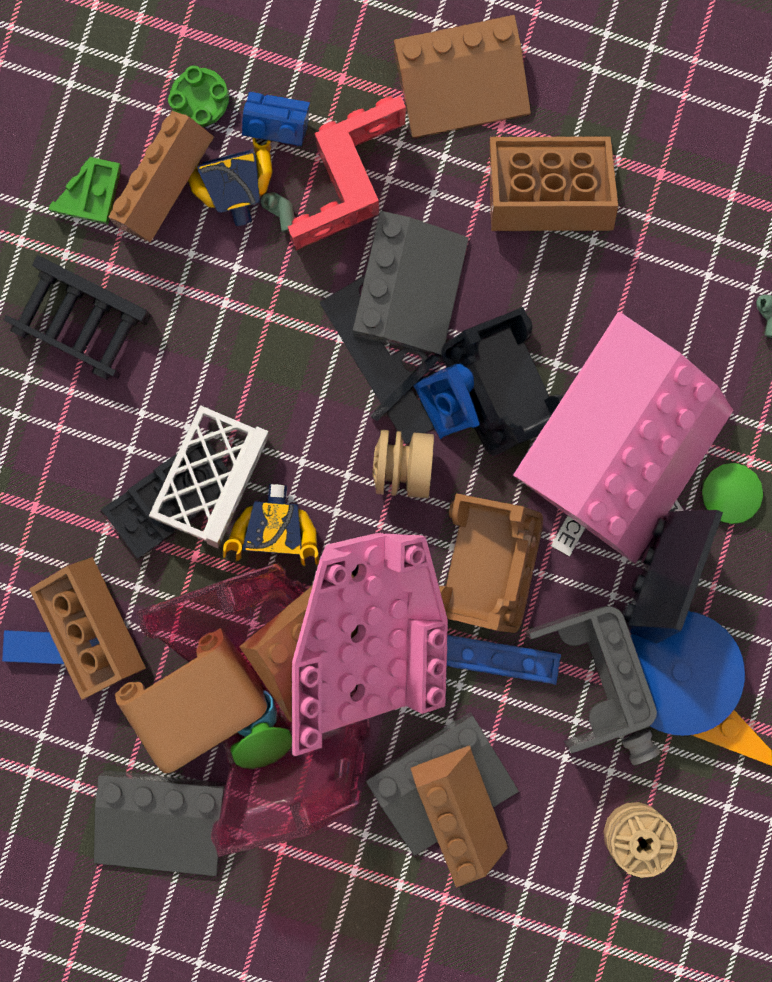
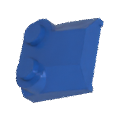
[413,364,480,439]

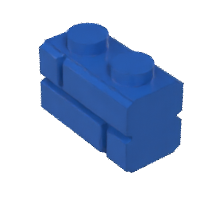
[242,92,310,146]

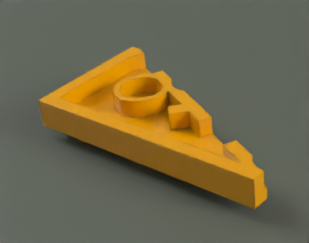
[692,710,772,766]

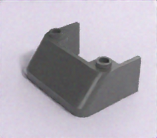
[525,606,657,754]

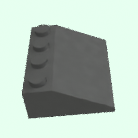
[353,211,469,356]
[366,712,519,856]
[94,770,227,876]

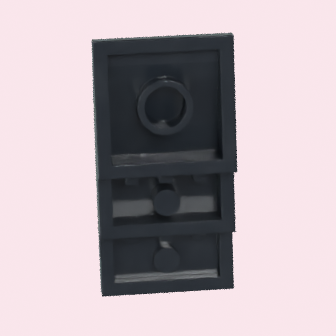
[100,441,230,561]

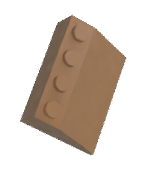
[394,15,531,139]
[489,137,618,231]
[240,574,358,722]

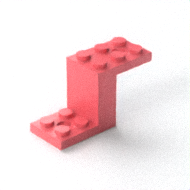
[288,96,406,250]

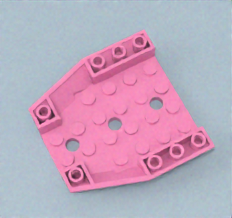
[292,533,448,756]

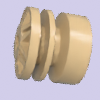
[372,430,434,498]
[603,802,677,878]

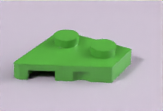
[49,157,122,225]

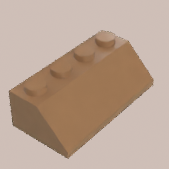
[108,111,214,243]
[29,557,146,700]
[411,745,508,888]

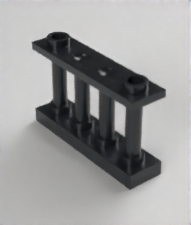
[4,255,151,380]

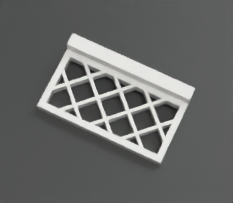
[149,405,268,548]

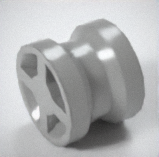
[622,729,660,765]

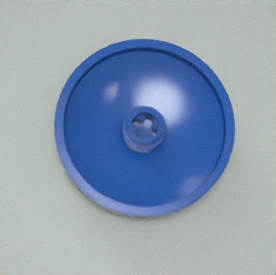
[631,611,745,736]

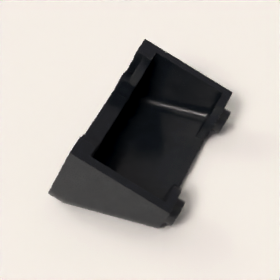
[441,307,563,456]

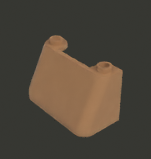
[439,493,543,633]
[115,628,267,773]

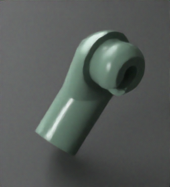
[261,192,295,233]
[756,294,772,339]

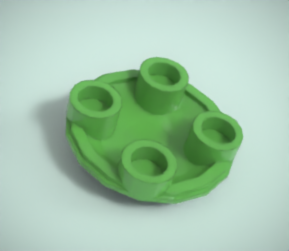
[168,66,229,127]
[702,463,763,524]
[230,722,292,769]

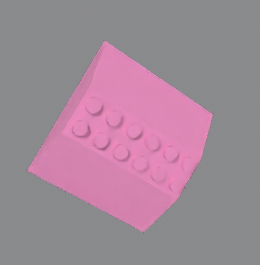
[513,312,733,564]

